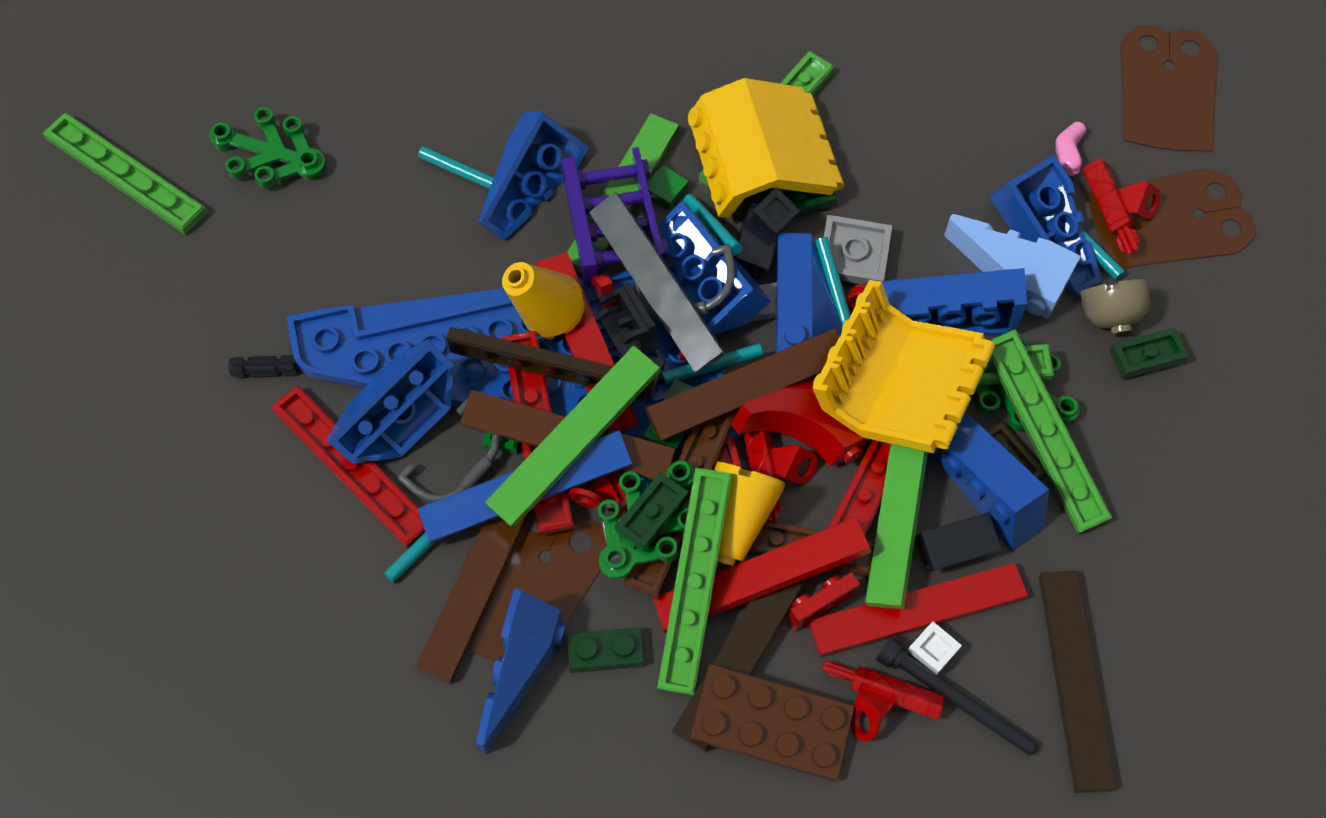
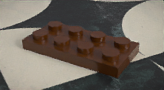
[688,664,854,782]

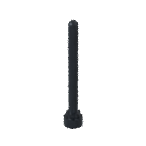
[875,635,1038,755]

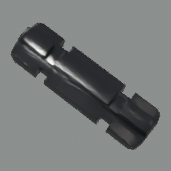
[228,355,298,377]

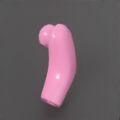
[1055,121,1086,176]

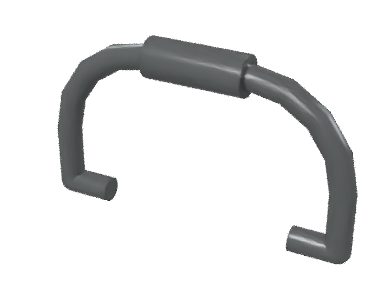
[634,244,735,321]
[398,398,501,502]

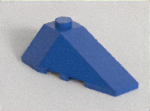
[477,111,589,240]
[989,154,1102,297]
[659,201,771,335]
[775,232,842,353]
[476,588,567,754]

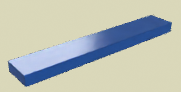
[417,431,633,543]

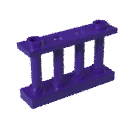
[561,147,669,285]

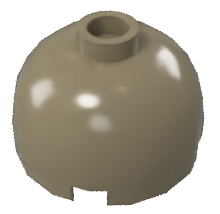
[1080,279,1151,335]

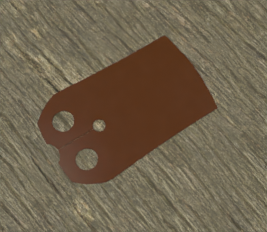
[1121,25,1218,151]
[1087,169,1256,268]
[467,507,606,663]

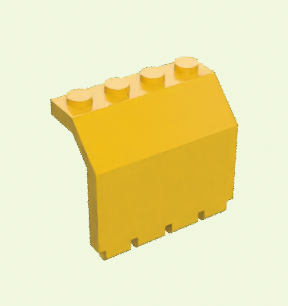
[688,78,844,218]
[813,280,995,453]

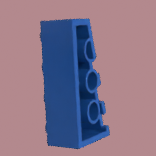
[882,268,1027,336]
[928,412,1049,552]

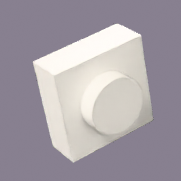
[908,621,962,675]

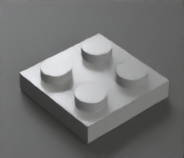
[820,215,892,284]

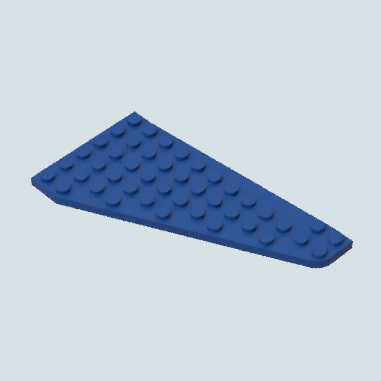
[286,261,741,450]

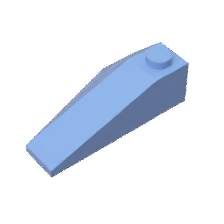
[944,214,1081,319]

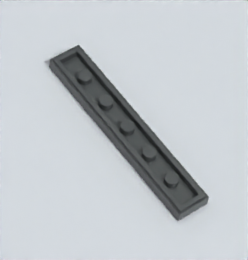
[589,192,726,374]

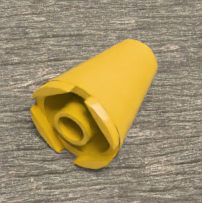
[502,262,585,339]
[714,461,785,566]

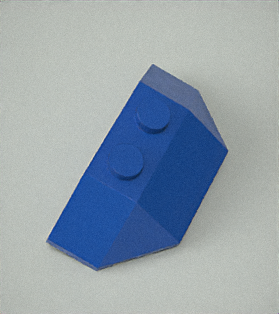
[327,339,454,464]

